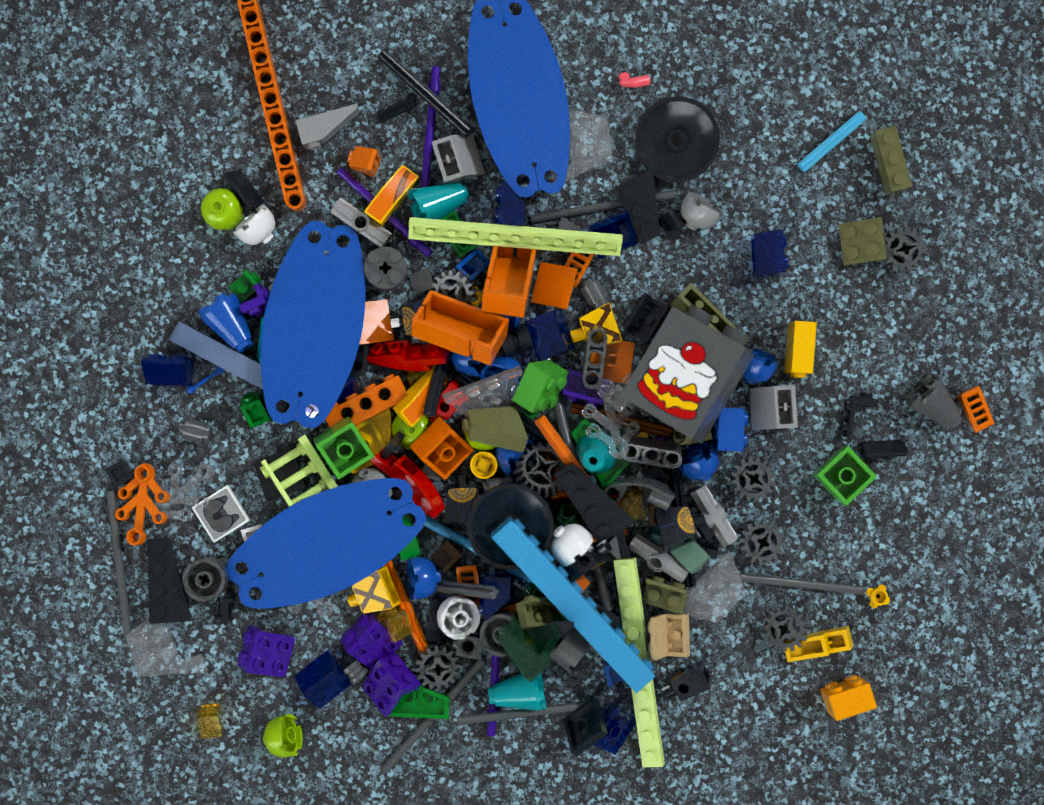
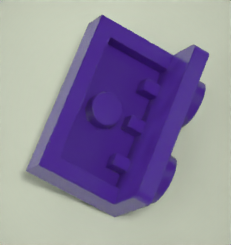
[239,283,270,318]
[562,369,609,407]

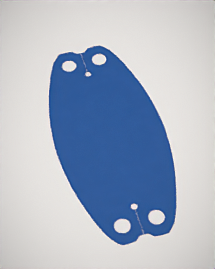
[468,0,570,197]
[261,221,366,428]
[226,478,426,609]

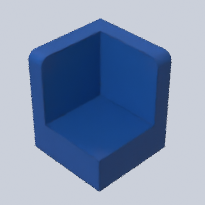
[602,662,623,687]

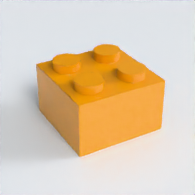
[820,675,877,721]

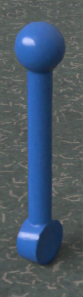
[187,366,225,394]

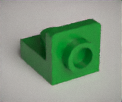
[229,269,261,303]
[240,392,270,428]

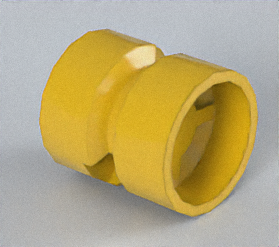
[470,451,498,479]

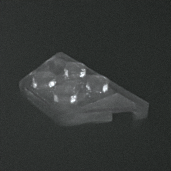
[442,365,523,417]
[683,550,746,623]

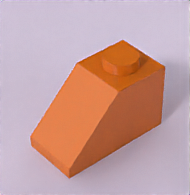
[347,146,381,177]

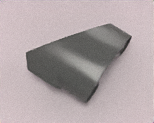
[604,477,675,510]

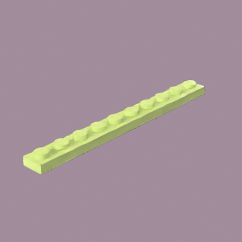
[408,217,623,256]
[613,558,665,767]

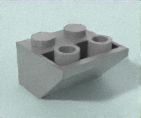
[432,133,485,184]
[749,385,798,430]

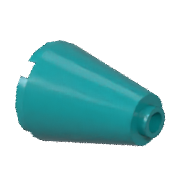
[408,183,469,220]
[575,432,617,474]

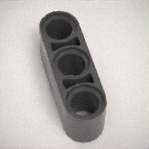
[581,325,607,389]
[621,435,682,469]

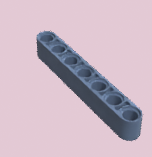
[169,321,301,403]

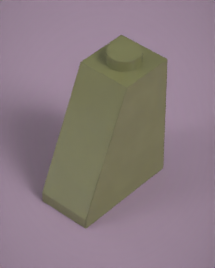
[462,406,528,452]

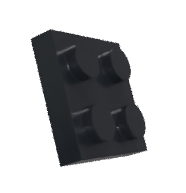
[253,448,307,502]
[563,697,608,756]

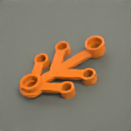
[115,463,170,546]

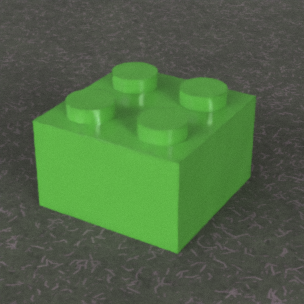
[512,360,569,413]
[313,416,375,480]
[813,445,877,506]

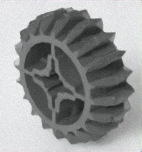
[514,441,565,499]

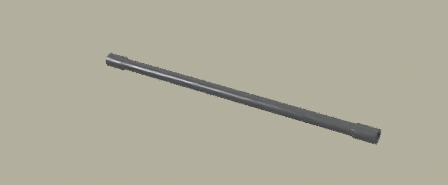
[537,344,615,611]

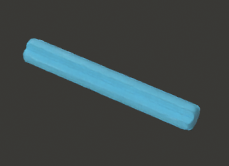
[798,111,866,172]

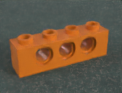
[326,374,407,428]

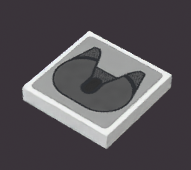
[192,485,250,543]

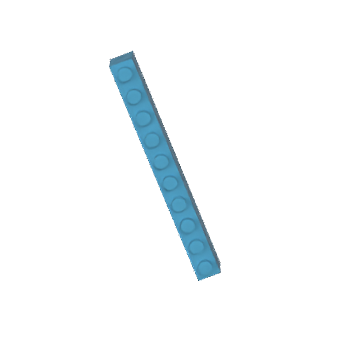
[491,517,656,694]

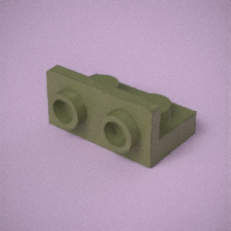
[643,575,690,614]

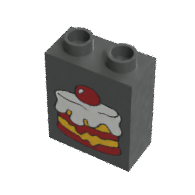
[620,304,755,444]

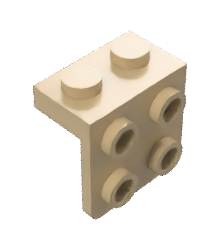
[648,613,690,660]

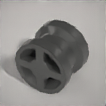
[342,659,369,684]

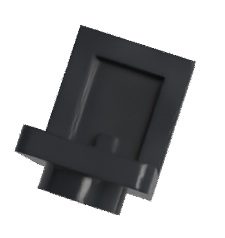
[840,393,879,438]

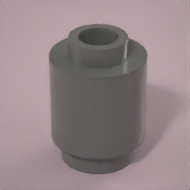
[580,278,609,310]
[179,418,212,443]

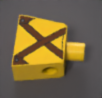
[570,303,622,345]
[347,566,401,613]

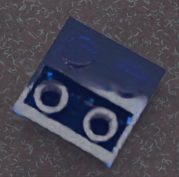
[494,181,525,226]
[751,229,788,278]
[141,354,194,386]
[479,573,511,620]

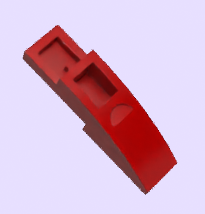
[366,340,450,371]
[371,448,445,519]

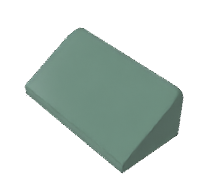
[670,541,710,573]

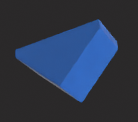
[455,249,490,282]

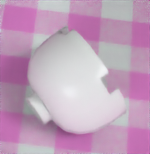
[233,204,275,245]
[550,524,593,566]
[437,596,481,640]

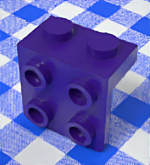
[340,612,402,670]
[237,625,295,677]
[362,653,421,717]

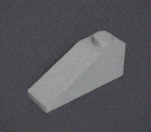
[295,104,360,150]

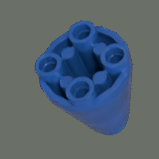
[199,293,253,353]

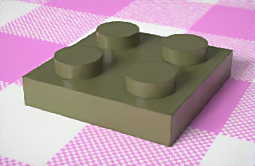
[839,217,887,266]

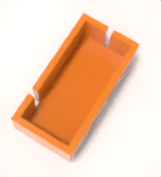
[481,246,537,318]
[412,290,509,366]

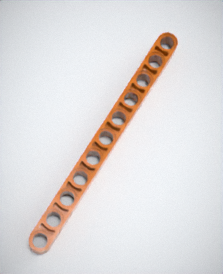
[237,0,306,212]

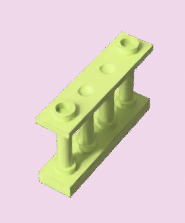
[260,435,338,507]

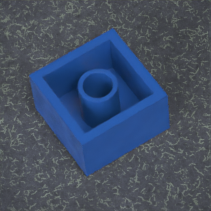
[712,408,748,451]

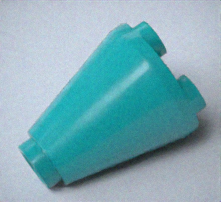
[488,668,547,711]

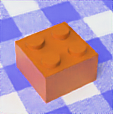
[410,416,474,480]

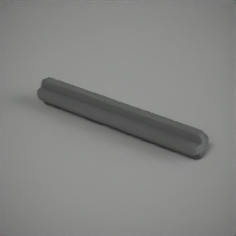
[436,580,499,599]

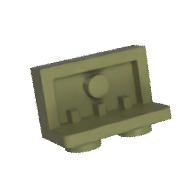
[516,595,555,630]

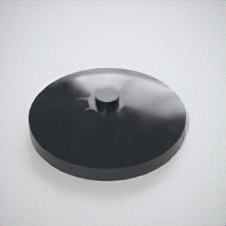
[635,97,720,182]
[467,483,554,570]

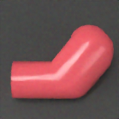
[618,72,650,88]

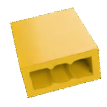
[784,321,817,379]

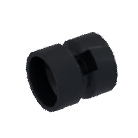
[501,323,534,357]

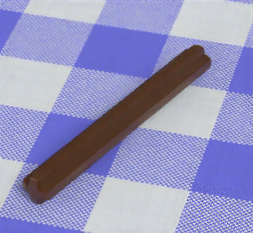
[570,401,672,438]

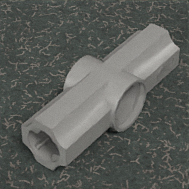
[331,197,393,247]
[689,484,738,547]
[628,534,689,583]

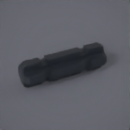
[377,96,417,122]

